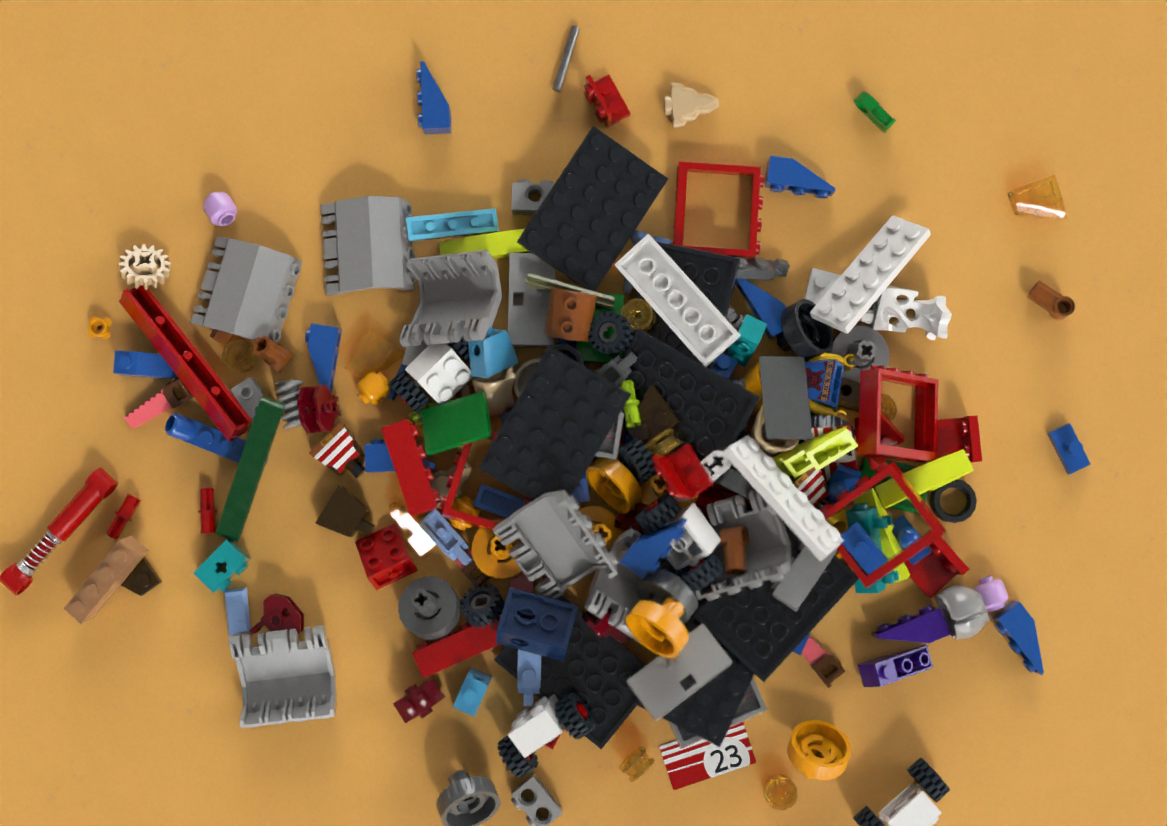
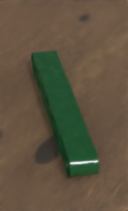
[216,396,285,542]

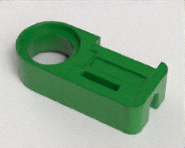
[854,91,896,133]

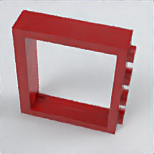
[673,161,764,259]
[858,365,939,463]
[439,431,533,541]
[819,461,946,588]

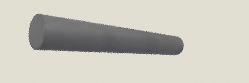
[552,26,580,93]

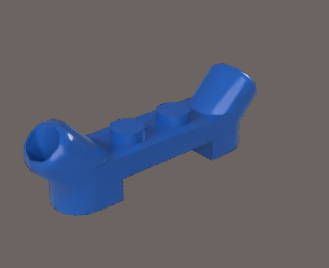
[165,413,269,465]

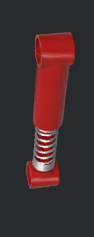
[0,467,119,596]

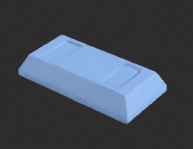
[224,587,251,636]

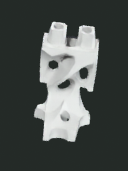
[860,285,952,340]

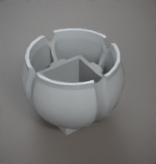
[936,586,990,640]

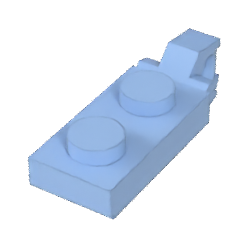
[418,509,473,566]
[517,650,541,706]

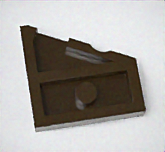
[628,385,680,446]
[121,556,162,596]

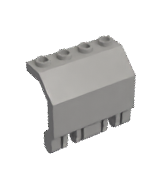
[321,196,416,296]
[190,236,302,344]
[399,250,502,347]
[493,490,619,599]
[695,490,791,601]
[585,528,686,642]
[229,625,337,728]

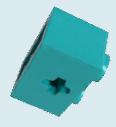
[726,314,767,368]
[194,539,251,592]

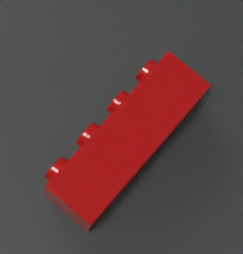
[381,419,441,517]
[412,615,501,678]

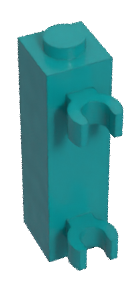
[846,503,899,594]

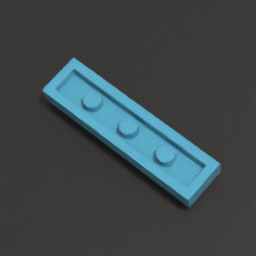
[405,208,499,242]

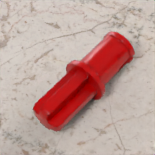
[198,488,217,534]
[107,494,141,539]

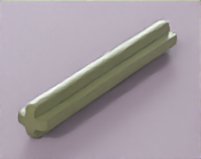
[525,273,615,309]

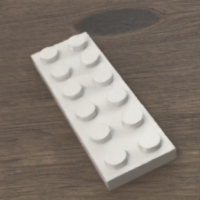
[810,215,931,334]
[614,233,741,366]
[723,435,844,562]

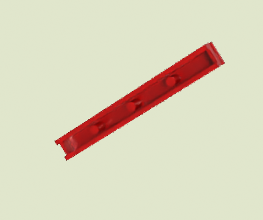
[119,285,252,442]

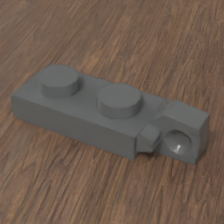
[736,257,790,280]
[596,351,637,385]

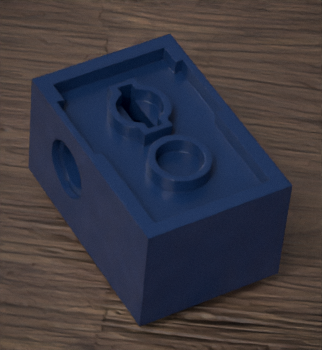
[496,588,578,662]

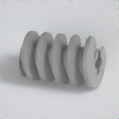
[274,379,303,429]

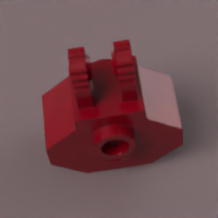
[297,385,341,434]
[249,593,304,637]
[581,607,631,644]
[393,677,445,723]

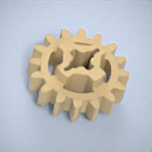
[119,244,171,290]

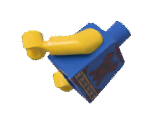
[805,353,855,416]

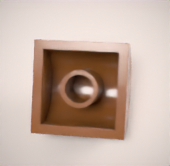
[544,287,597,341]

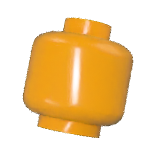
[357,372,391,405]
[448,494,481,530]

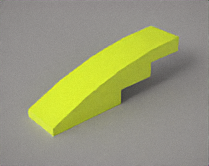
[439,229,530,259]
[772,427,858,478]
[875,449,974,509]
[853,488,910,585]

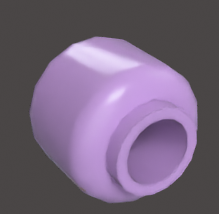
[203,192,237,226]
[974,575,1009,611]

